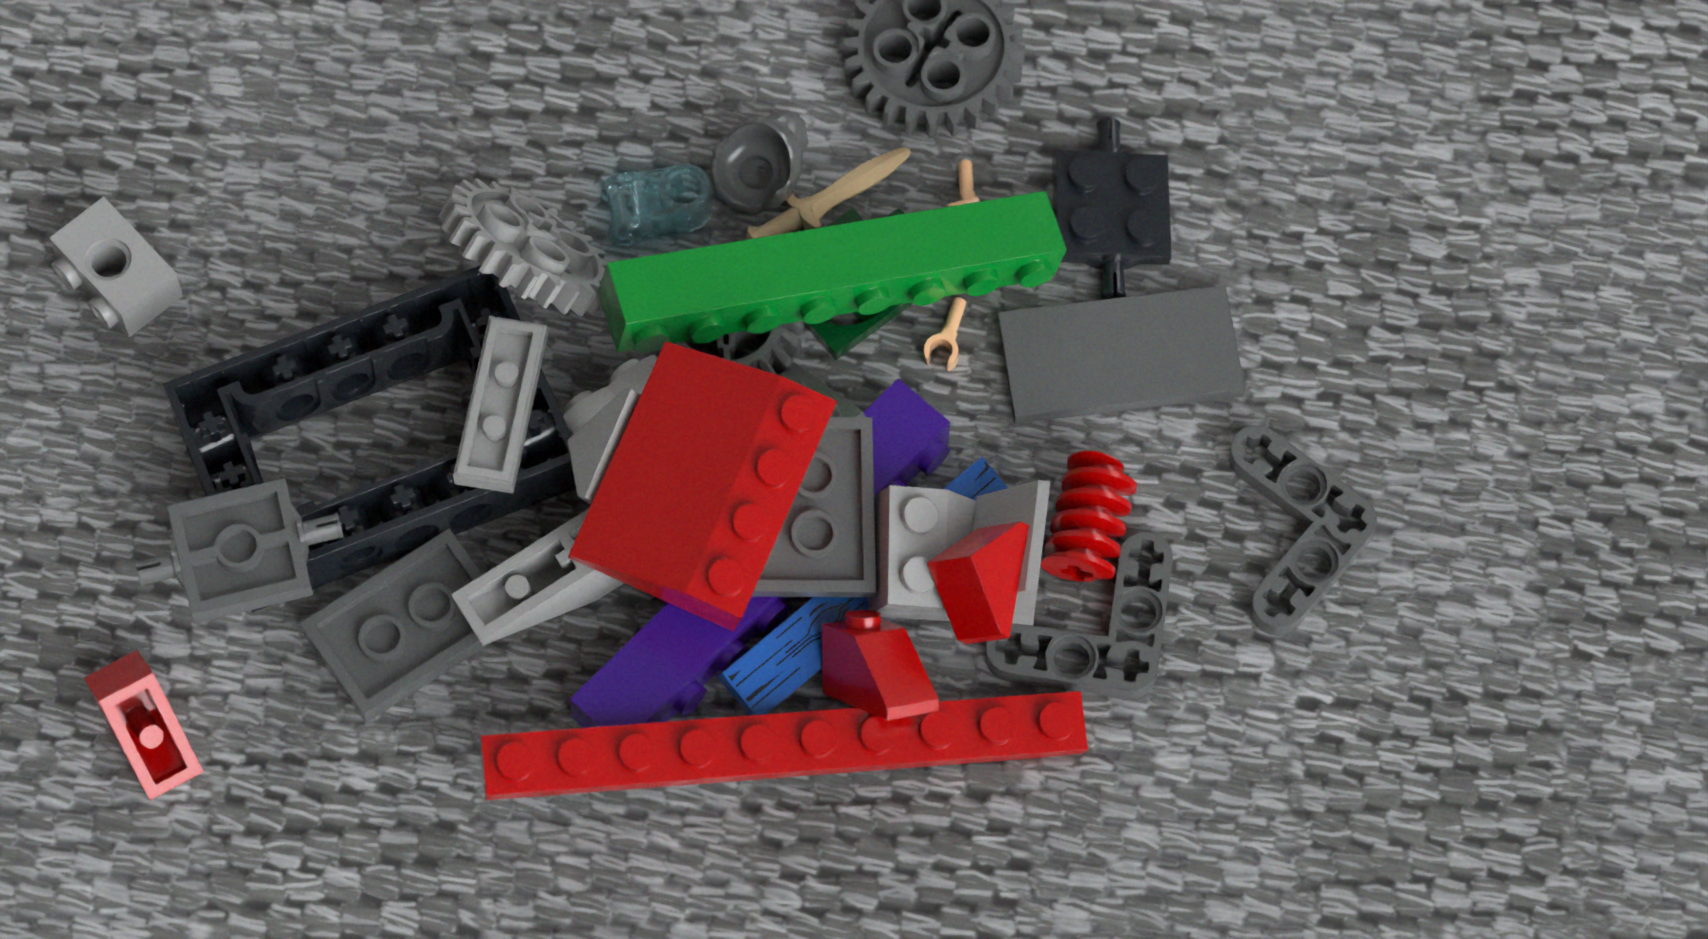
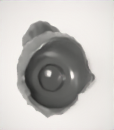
[710,110,809,215]

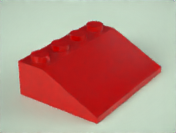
[567,341,837,632]

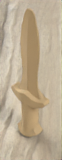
[746,147,911,240]

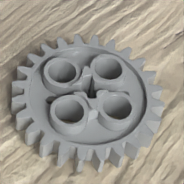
[439,179,608,316]

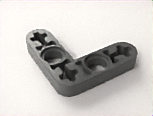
[1229,425,1377,636]
[985,532,1173,699]

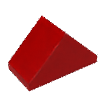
[927,521,1029,644]

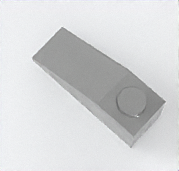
[451,508,624,645]

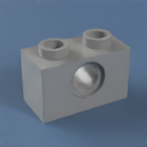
[49,196,183,338]

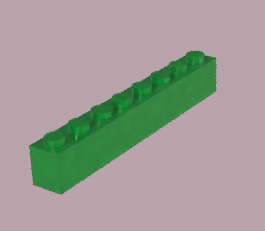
[598,191,1067,353]

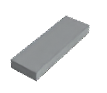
[453,316,548,493]

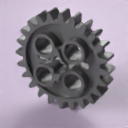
[842,0,1025,138]

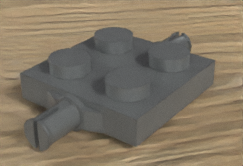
[135,478,344,624]

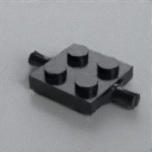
[1052,118,1172,300]

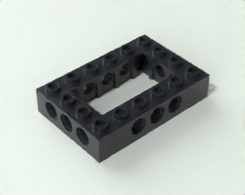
[163,265,576,613]

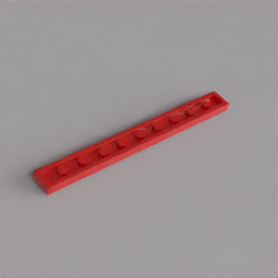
[480,691,1088,800]

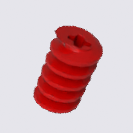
[1040,450,1137,582]

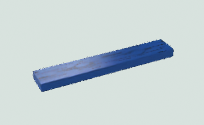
[717,456,1008,715]

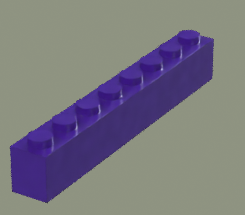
[569,378,950,728]

